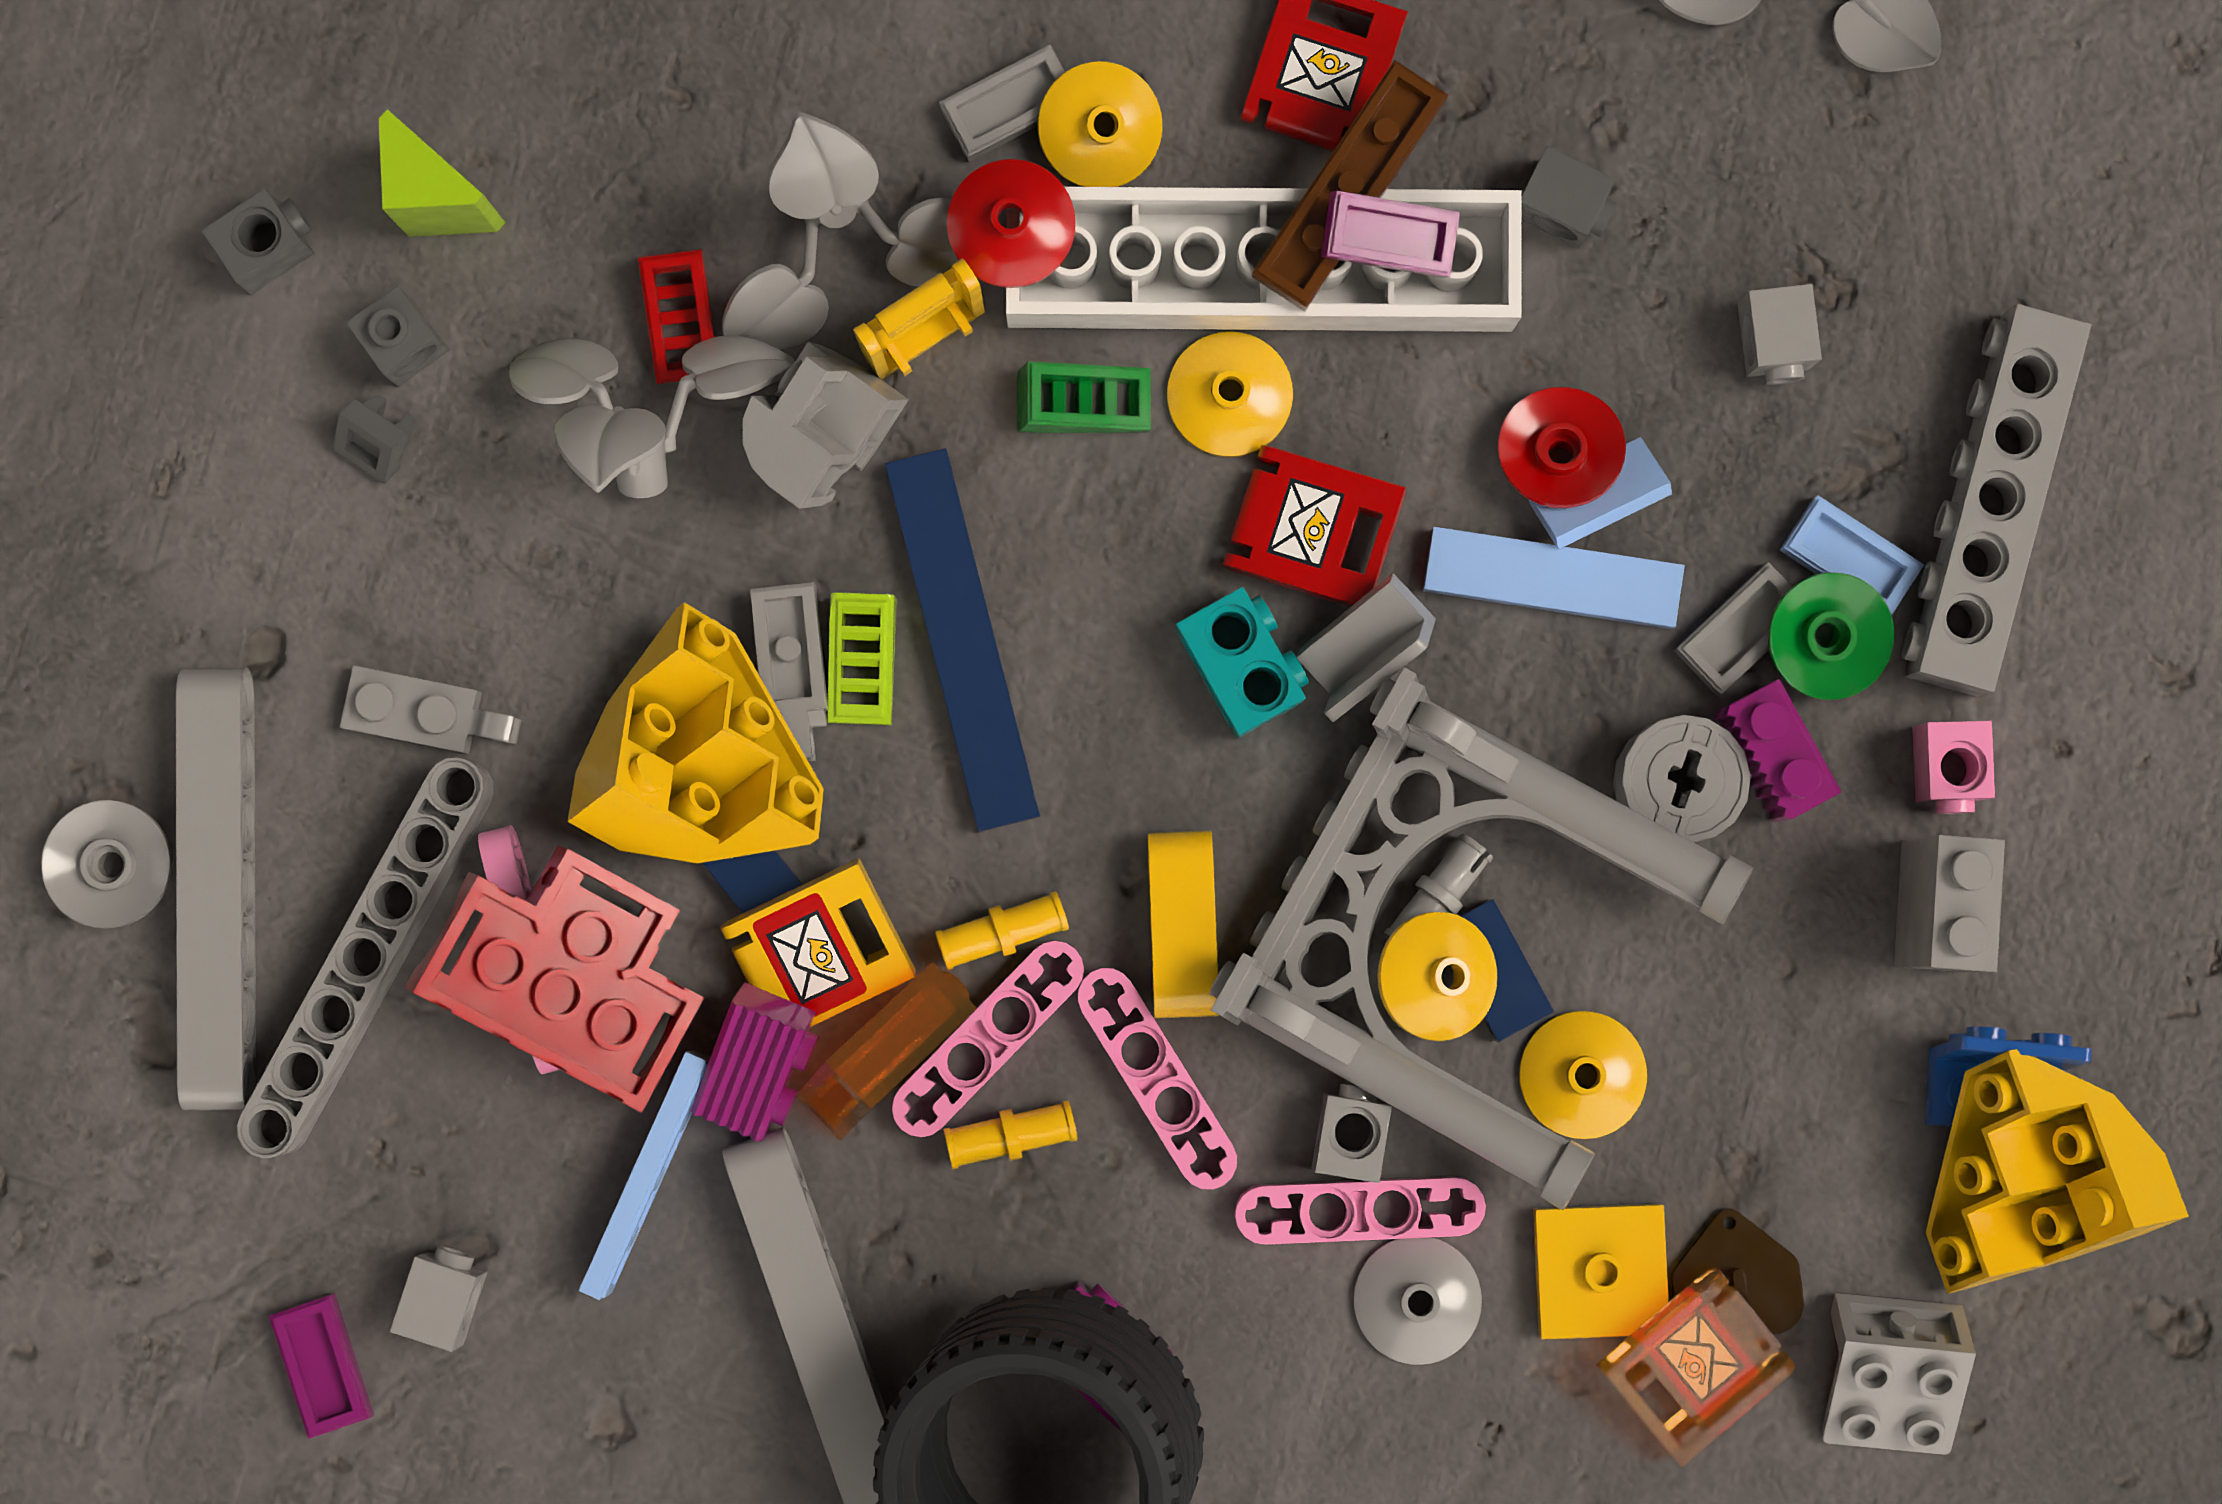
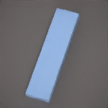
[1422,527,1685,630]
[579,1050,710,1300]

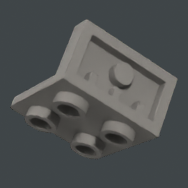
[1821,1293,1976,1455]

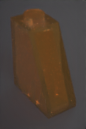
[797,962,977,1141]

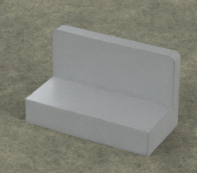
[1296,573,1436,722]

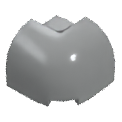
[743,342,909,509]

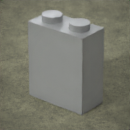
[1894,835,2005,972]

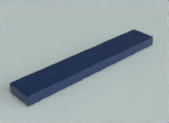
[885,448,1040,833]

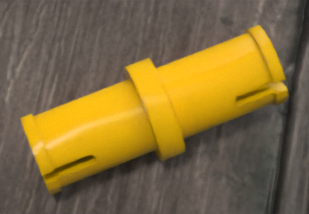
[935,891,1069,970]
[943,1100,1077,1169]

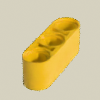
[1147,830,1219,1018]

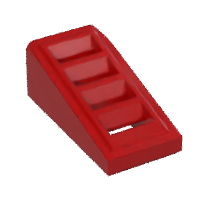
[638,248,715,384]

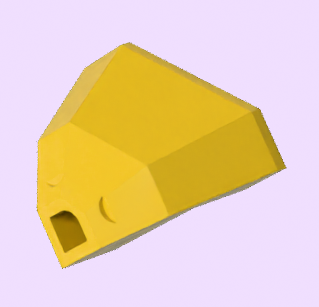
[567,602,824,863]
[1925,1049,2189,1294]

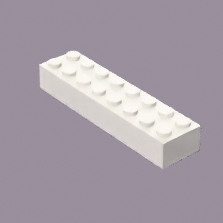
[1006,187,1521,332]

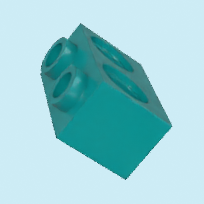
[1175,587,1309,740]

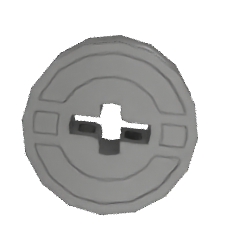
[1613,715,1751,842]

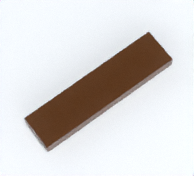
[1252,60,1448,312]

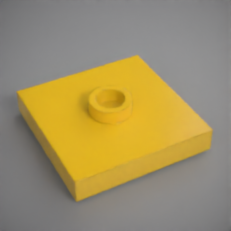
[1533,1203,1669,1339]

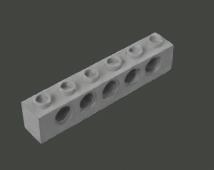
[1901,304,2092,697]

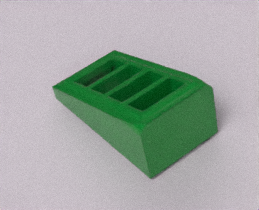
[1017,361,1151,433]

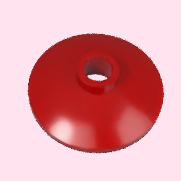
[947,159,1076,288]
[1498,387,1626,508]

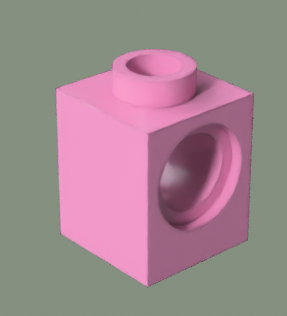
[1912,721,1995,814]

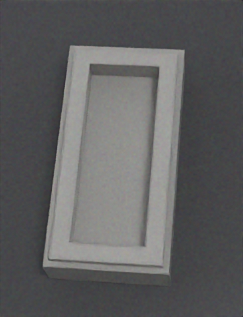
[939,45,1065,162]
[1674,562,1792,696]

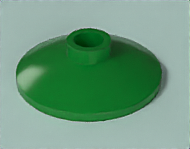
[1768,572,1894,700]

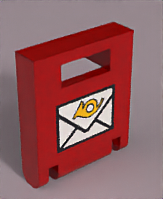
[1240,0,1408,151]
[1222,445,1407,607]

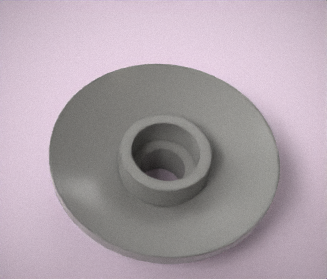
[41,800,172,928]
[1353,1237,1482,1365]

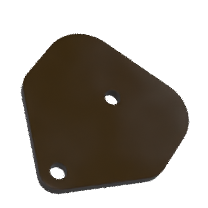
[1671,1208,1804,1340]

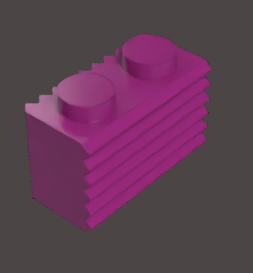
[1713,679,1841,822]
[691,982,819,1141]

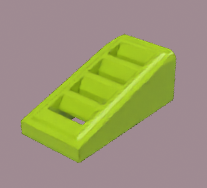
[828,593,897,726]

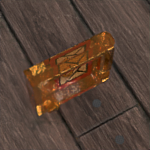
[1596,1267,1796,1467]

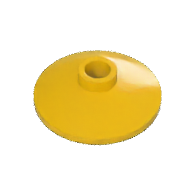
[1037,61,1162,187]
[1167,331,1293,457]
[1377,912,1497,1041]
[1519,1011,1647,1139]

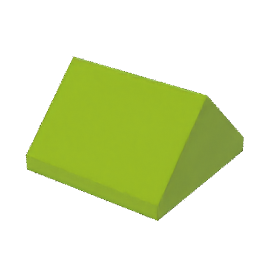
[379,109,506,237]

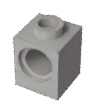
[1737,284,1822,385]
[1311,1083,1392,1183]
[390,1246,488,1352]

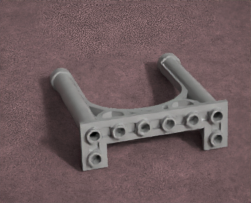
[1210,667,1754,1210]

